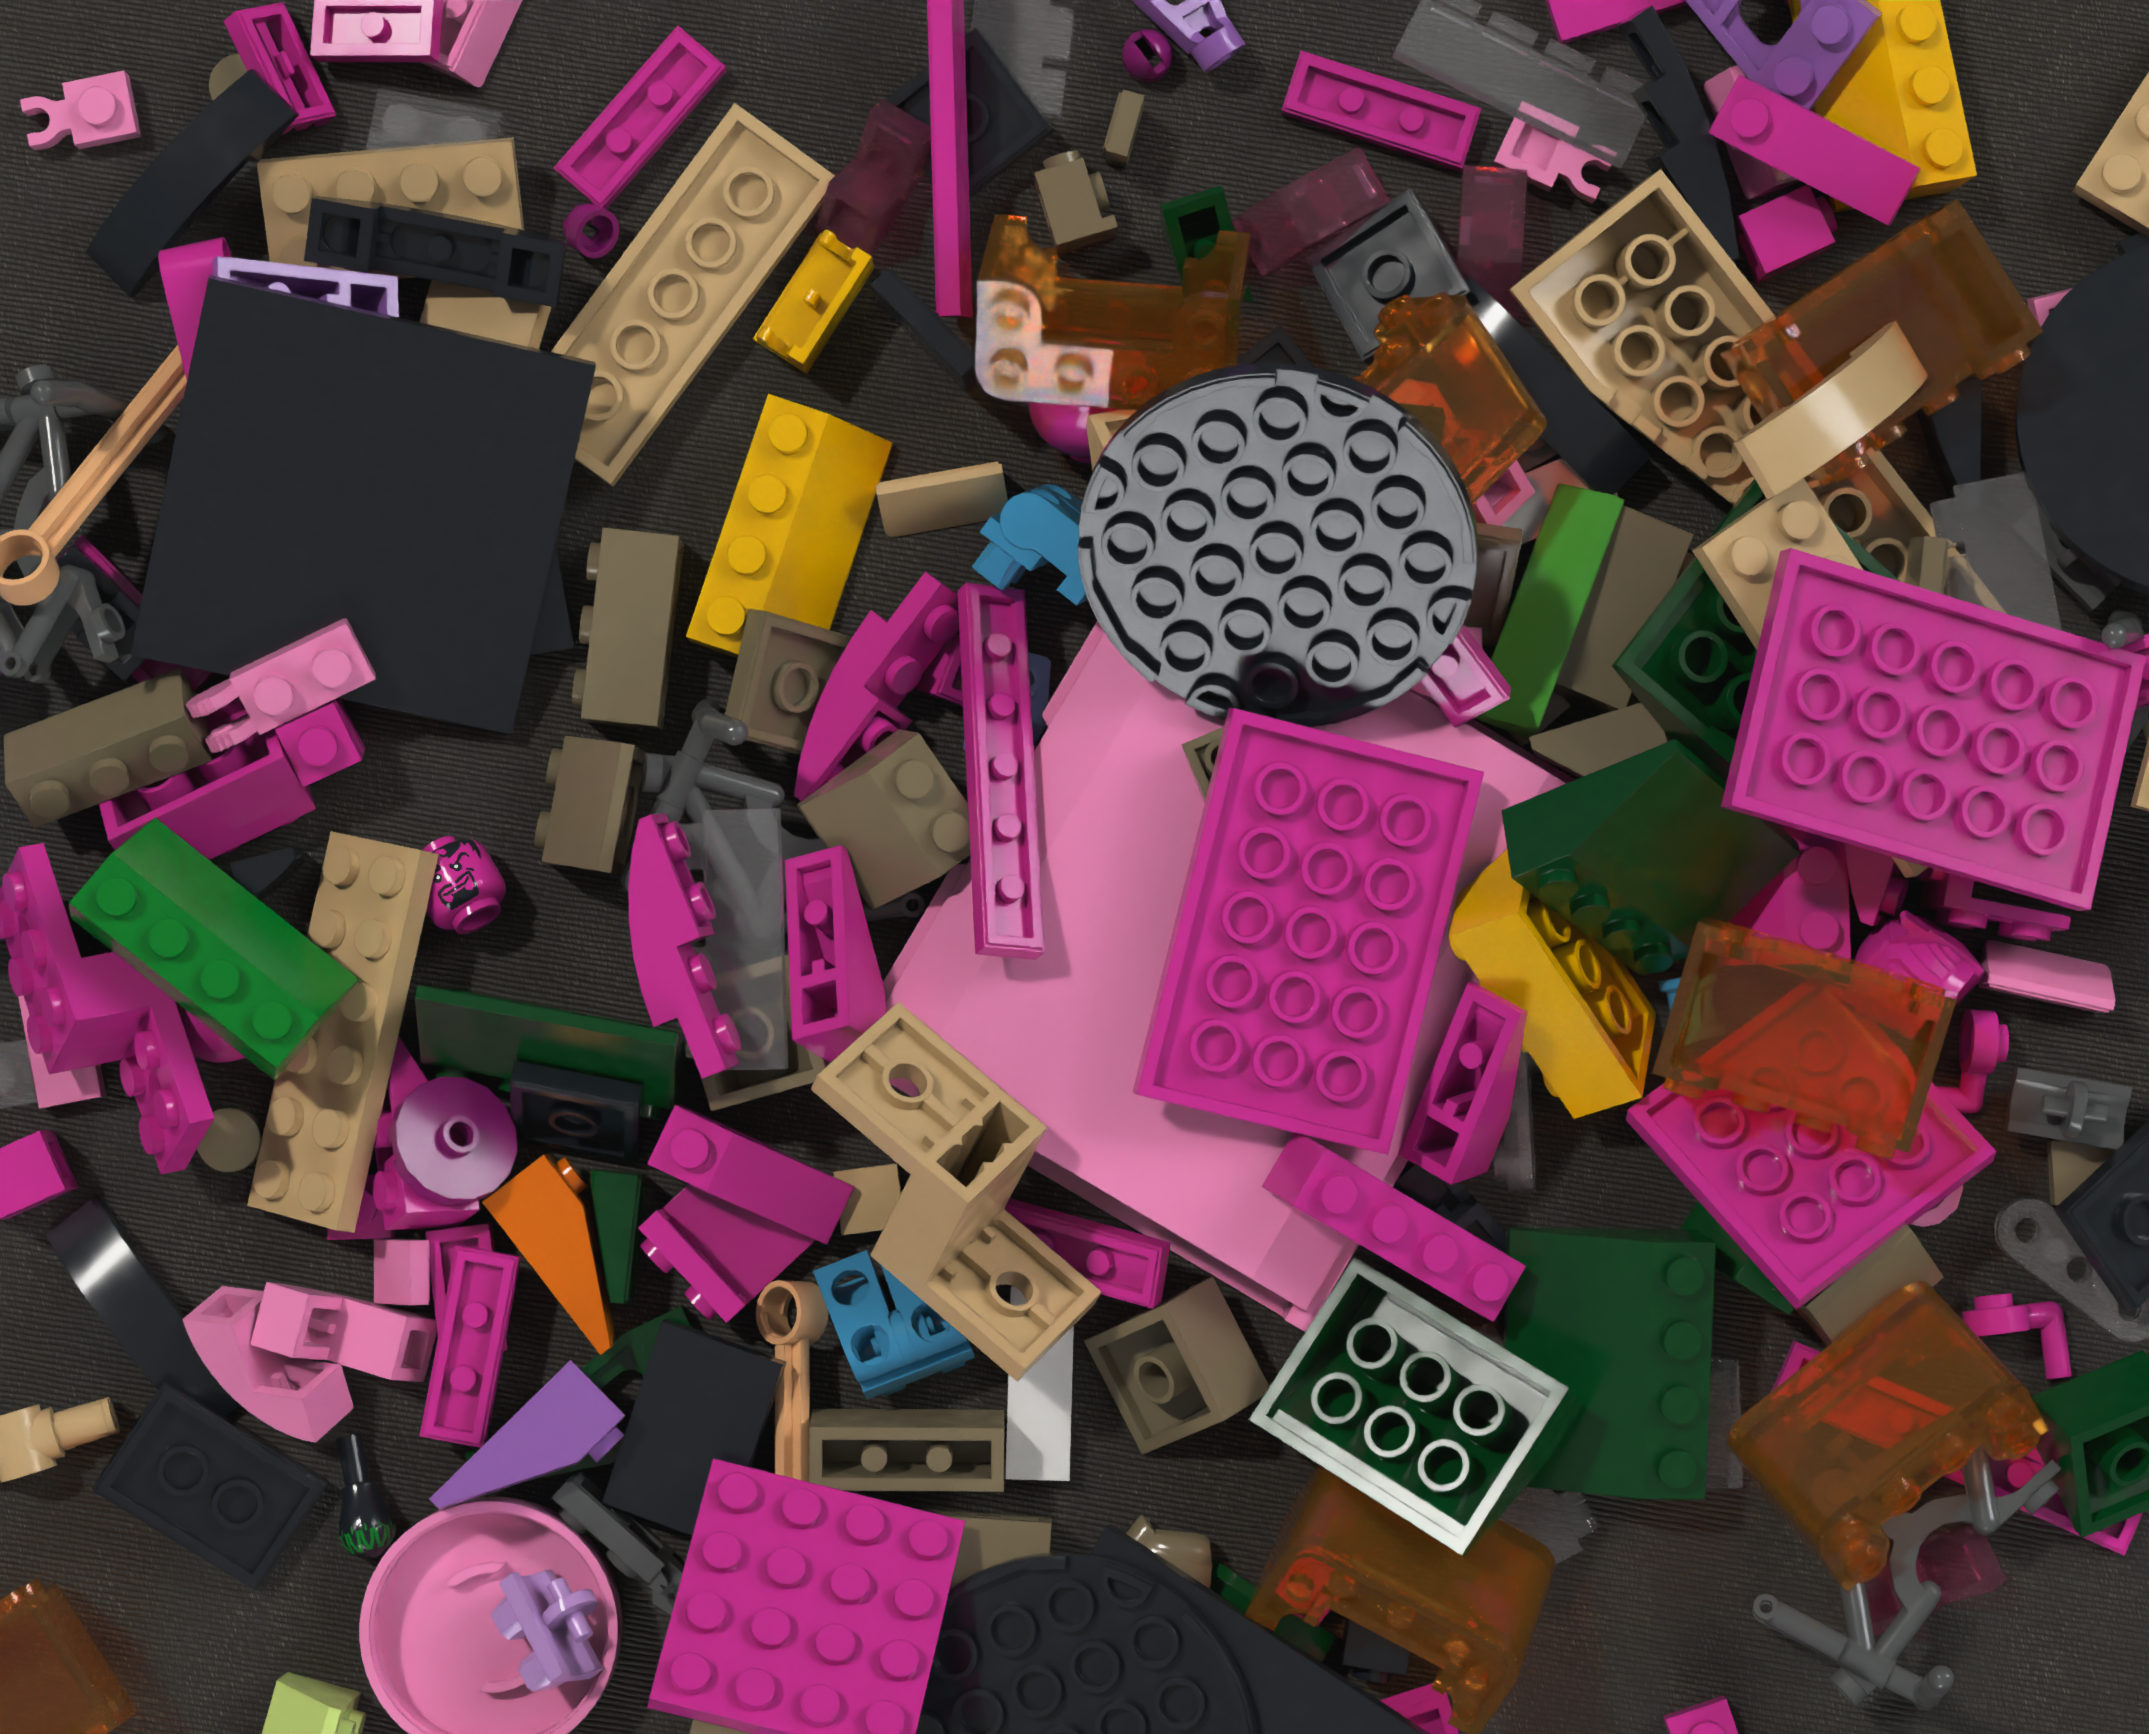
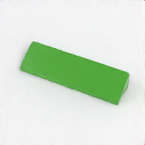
[1475,483,1625,740]

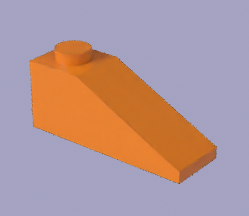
[482,1153,616,1355]

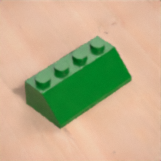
[69,817,359,1080]

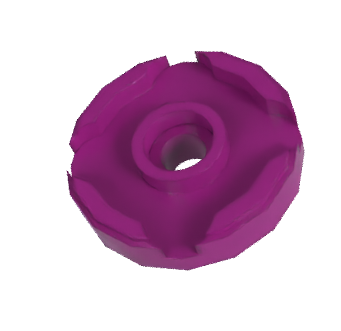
[388,1076,517,1205]

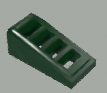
[590,1169,648,1304]

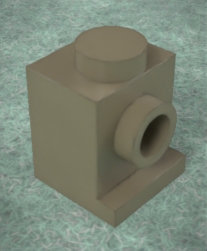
[1034,150,1118,256]

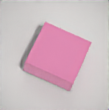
[374,1238,430,1305]

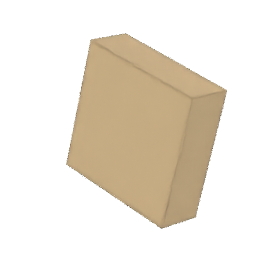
[833,1163,902,1235]

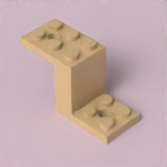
[811,1002,1101,1382]

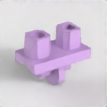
[490,1570,603,1691]

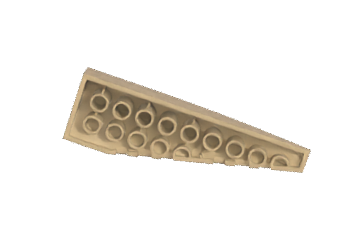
[1509,169,2006,613]

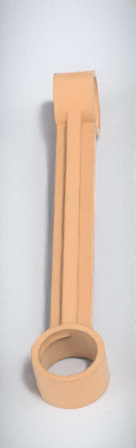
[0,345,187,606]
[756,1280,829,1482]

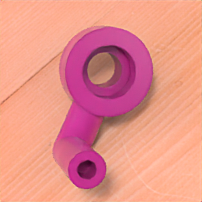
[1936,1009,2009,1114]
[1962,1293,2072,1379]

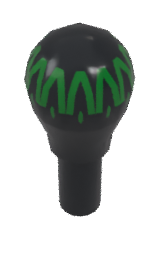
[336,1434,396,1559]

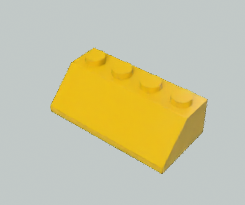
[1788,0,1977,212]
[686,394,893,658]
[1448,849,1656,1119]

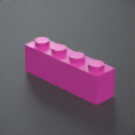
[1262,1132,1526,1322]

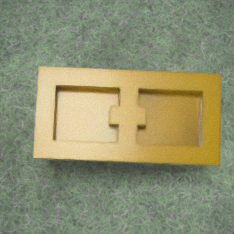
[753,229,875,374]

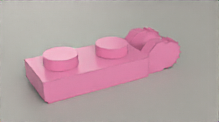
[185,618,376,753]

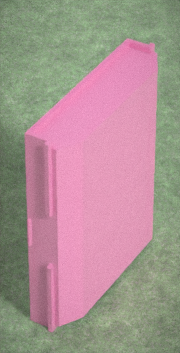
[883,621,1576,1332]

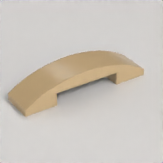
[1733,320,1928,499]

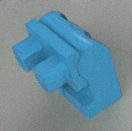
[972,484,1088,606]
[813,1250,975,1400]

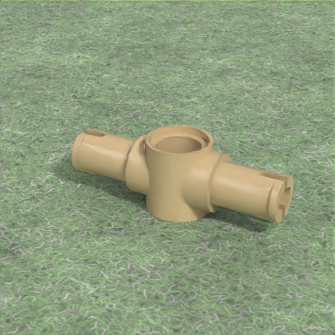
[0,1397,120,1483]

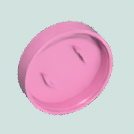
[359,1497,623,1734]

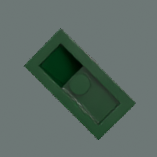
[1160,185,1252,320]

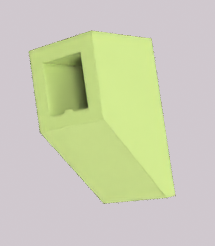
[262,1672,366,1734]

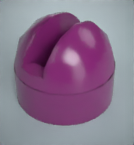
[1122,29,1173,83]
[563,203,619,258]

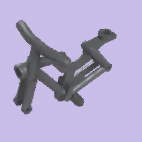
[0,364,166,684]
[619,699,925,957]
[1752,1405,2061,1710]

